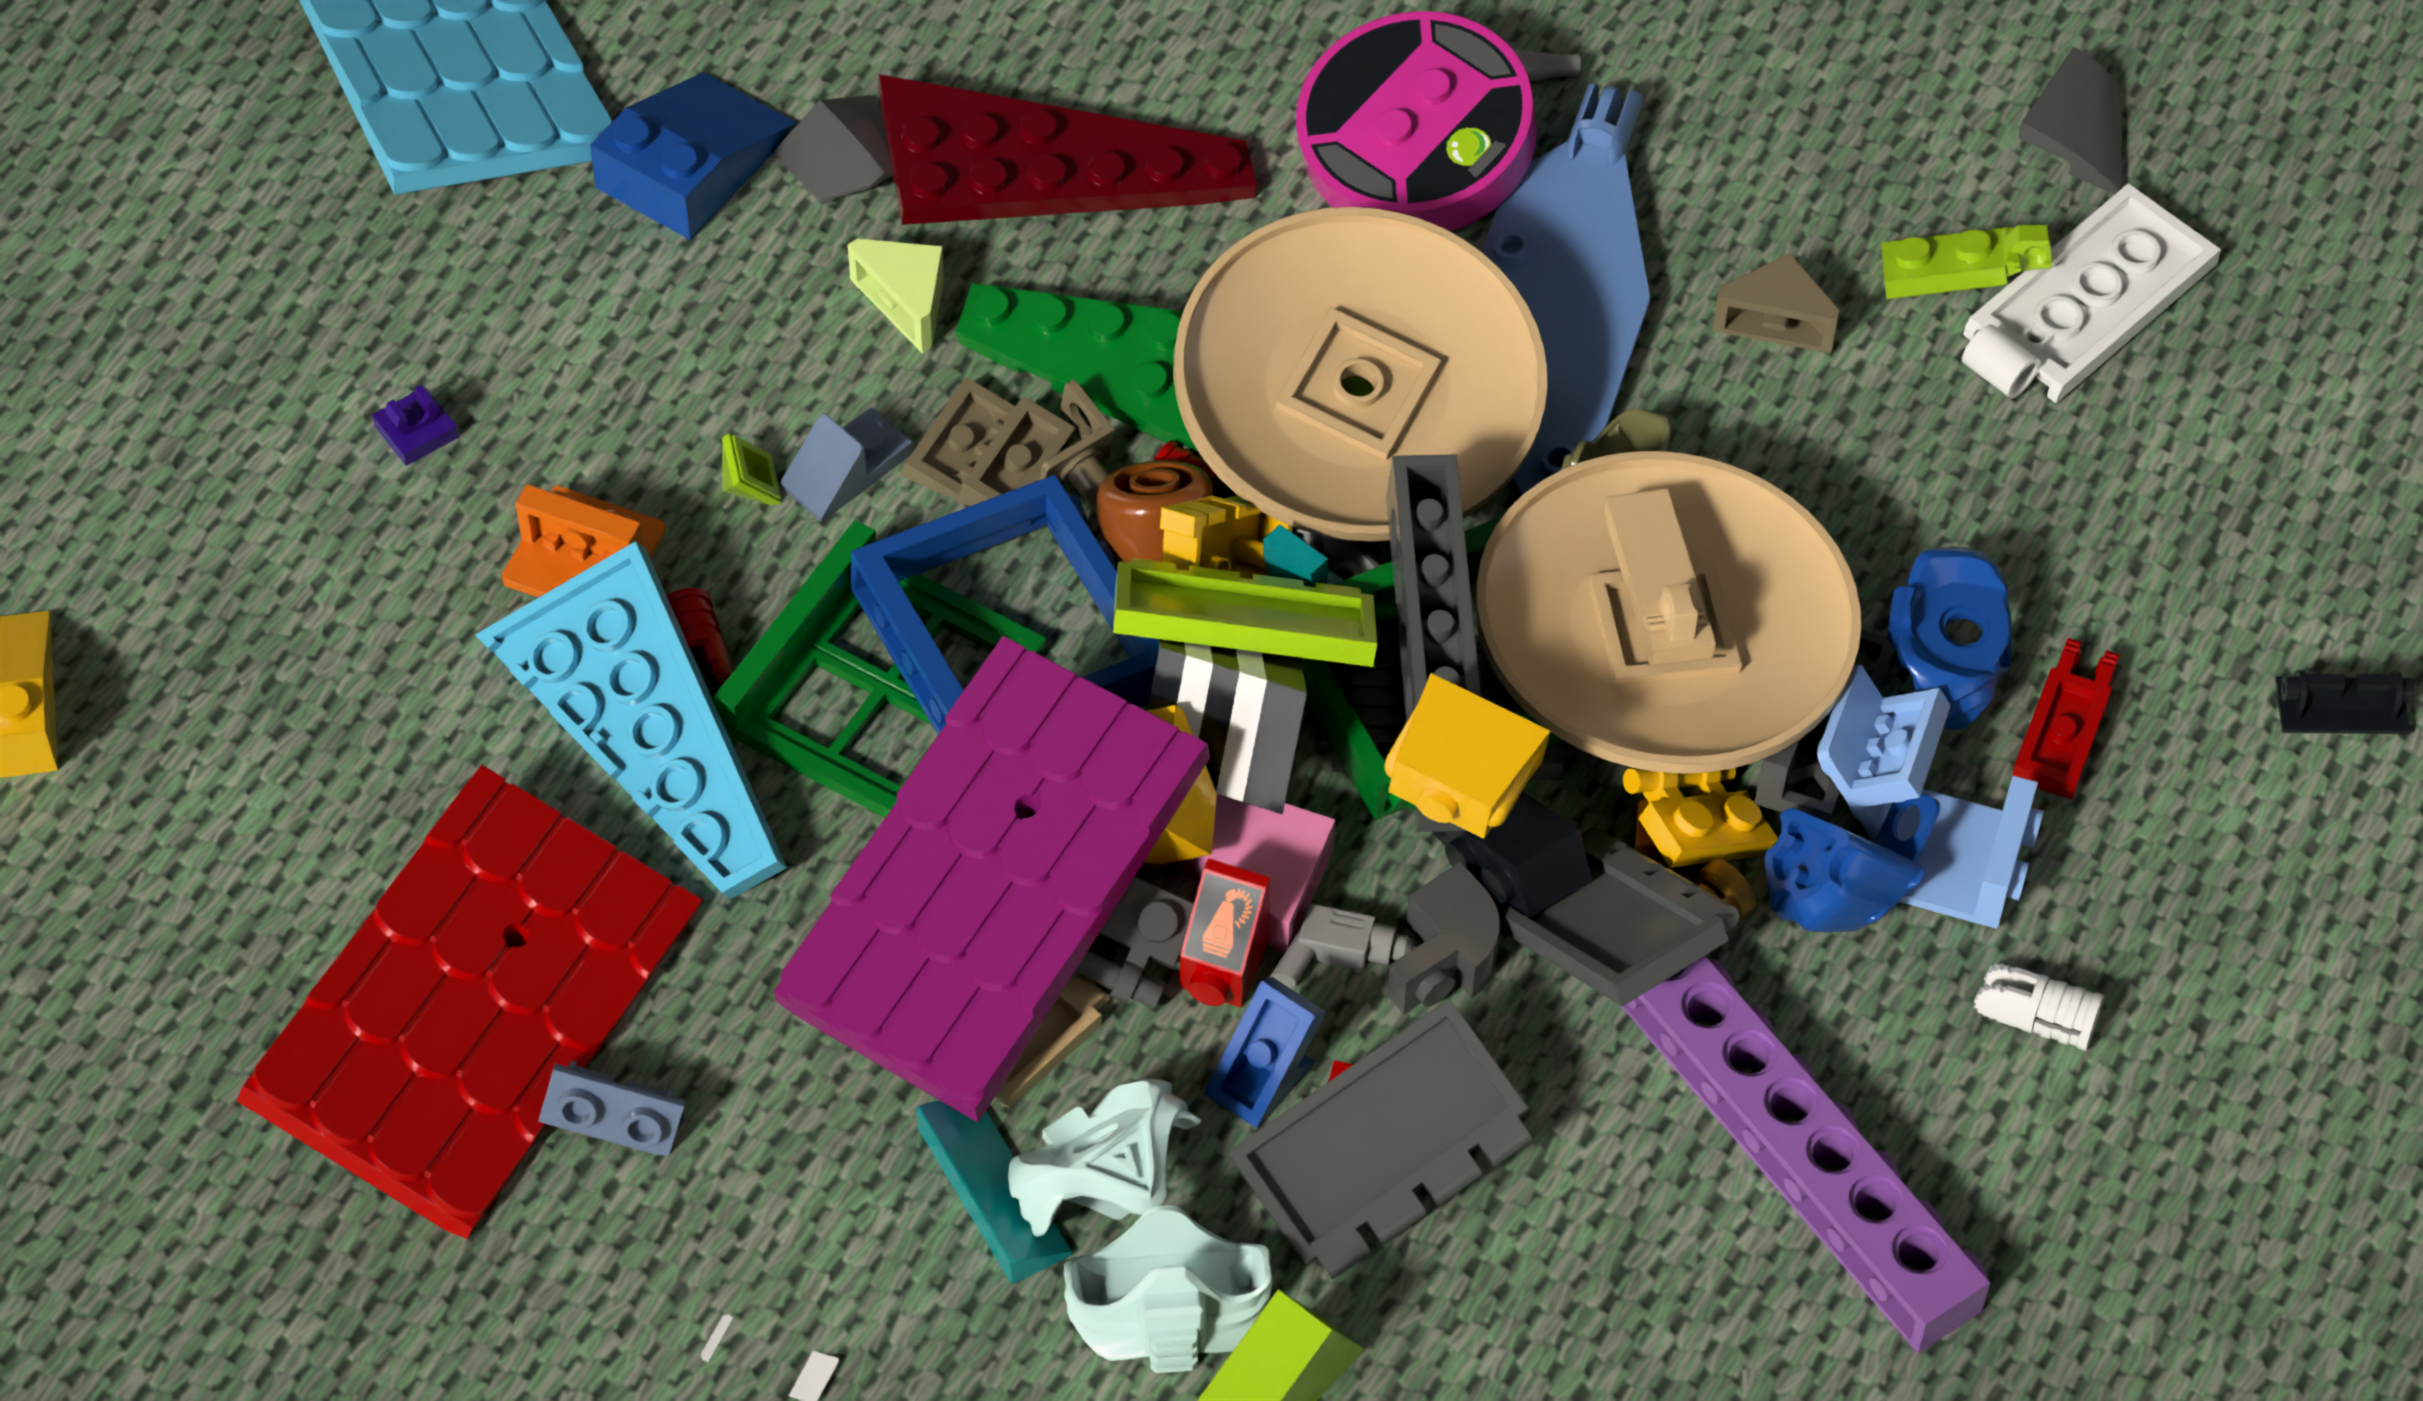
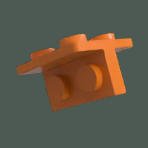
[501,484,666,598]

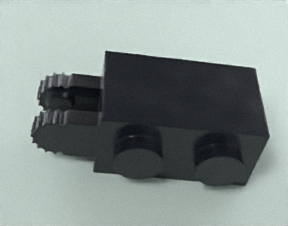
[1433,791,1592,918]

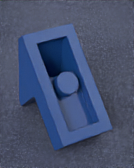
[1203,977,1326,1129]

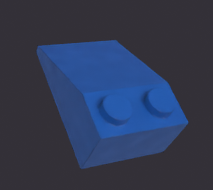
[590,72,797,240]

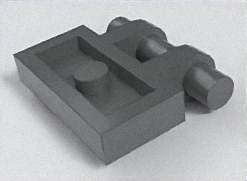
[1070,877,1194,1009]

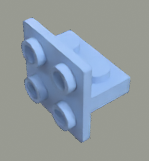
[1817,665,1951,842]

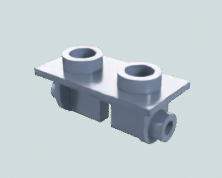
[538,1060,685,1156]

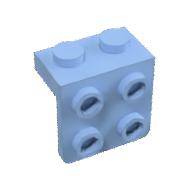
[1897,776,2044,929]

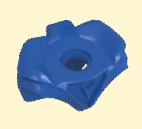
[1887,546,2012,730]

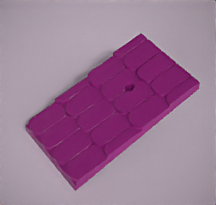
[774,636,1210,1123]

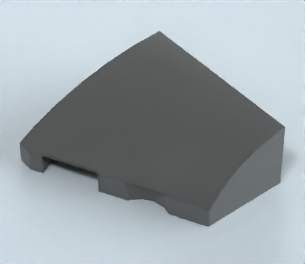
[2018,47,2123,195]

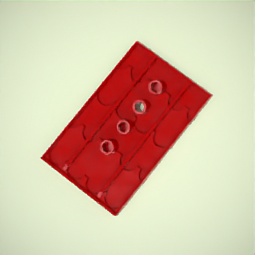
[236,764,702,1239]

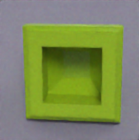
[722,433,782,505]

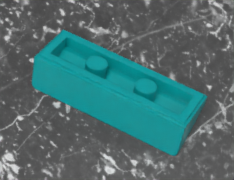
[916,1101,1072,1285]

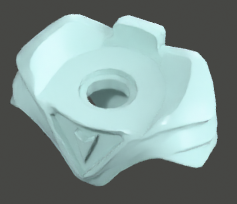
[1008,1079,1202,1236]
[1064,1205,1273,1373]

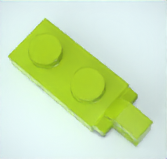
[1881,225,2052,299]

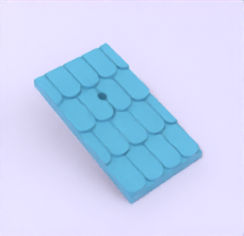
[300,0,611,195]

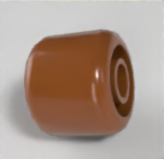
[1096,460,1215,572]

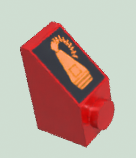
[1180,858,1271,1008]

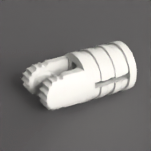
[1974,963,2105,1051]

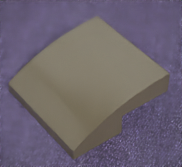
[901,377,1075,506]

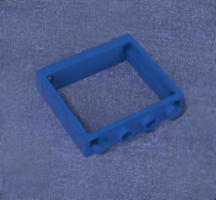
[850,475,1159,735]

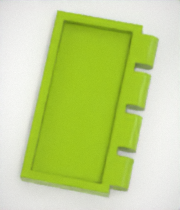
[1113,558,1377,667]

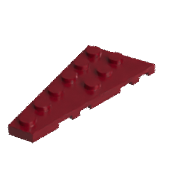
[878,74,1257,225]

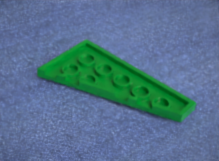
[955,283,1199,452]

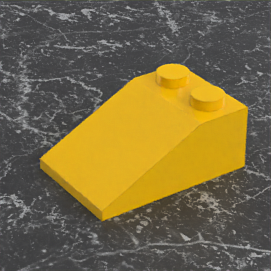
[0,610,58,778]

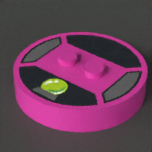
[1296,11,1537,232]

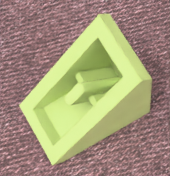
[848,239,944,354]

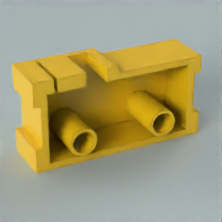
[1160,495,1292,579]

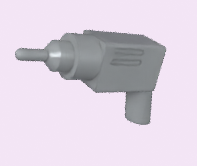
[1270,903,1417,988]

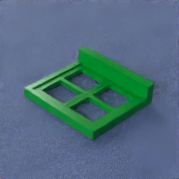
[713,520,1047,817]

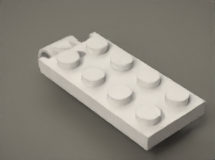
[1962,183,2221,404]

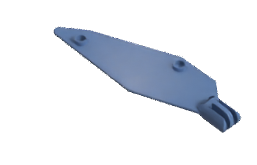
[1481,83,1650,496]

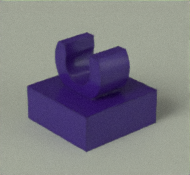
[372,385,459,466]

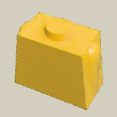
[1384,673,1550,839]

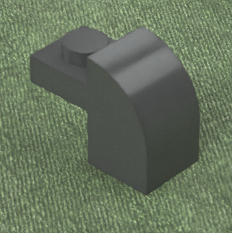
[1387,862,1500,1014]

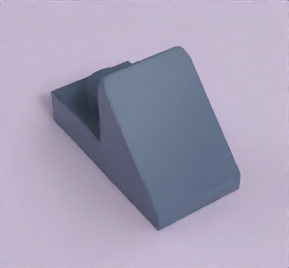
[780,407,913,522]

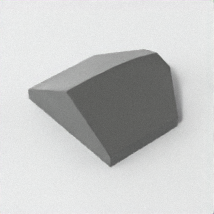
[774,95,893,204]

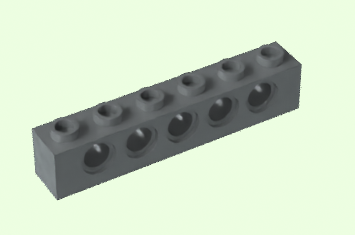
[1386,454,1481,832]

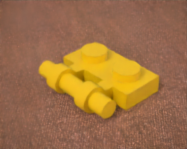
[1623,768,1778,868]

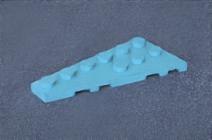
[475,541,787,898]

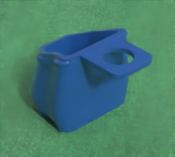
[1765,793,1940,933]

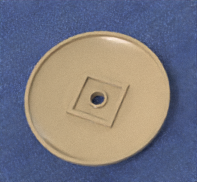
[1173,207,1548,541]
[1475,451,1861,774]

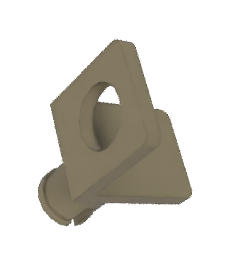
[1039,379,1115,518]

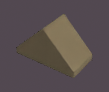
[1712,253,1839,353]

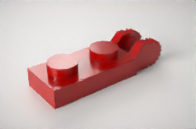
[2011,638,2120,800]

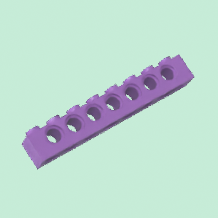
[1621,956,1990,1354]

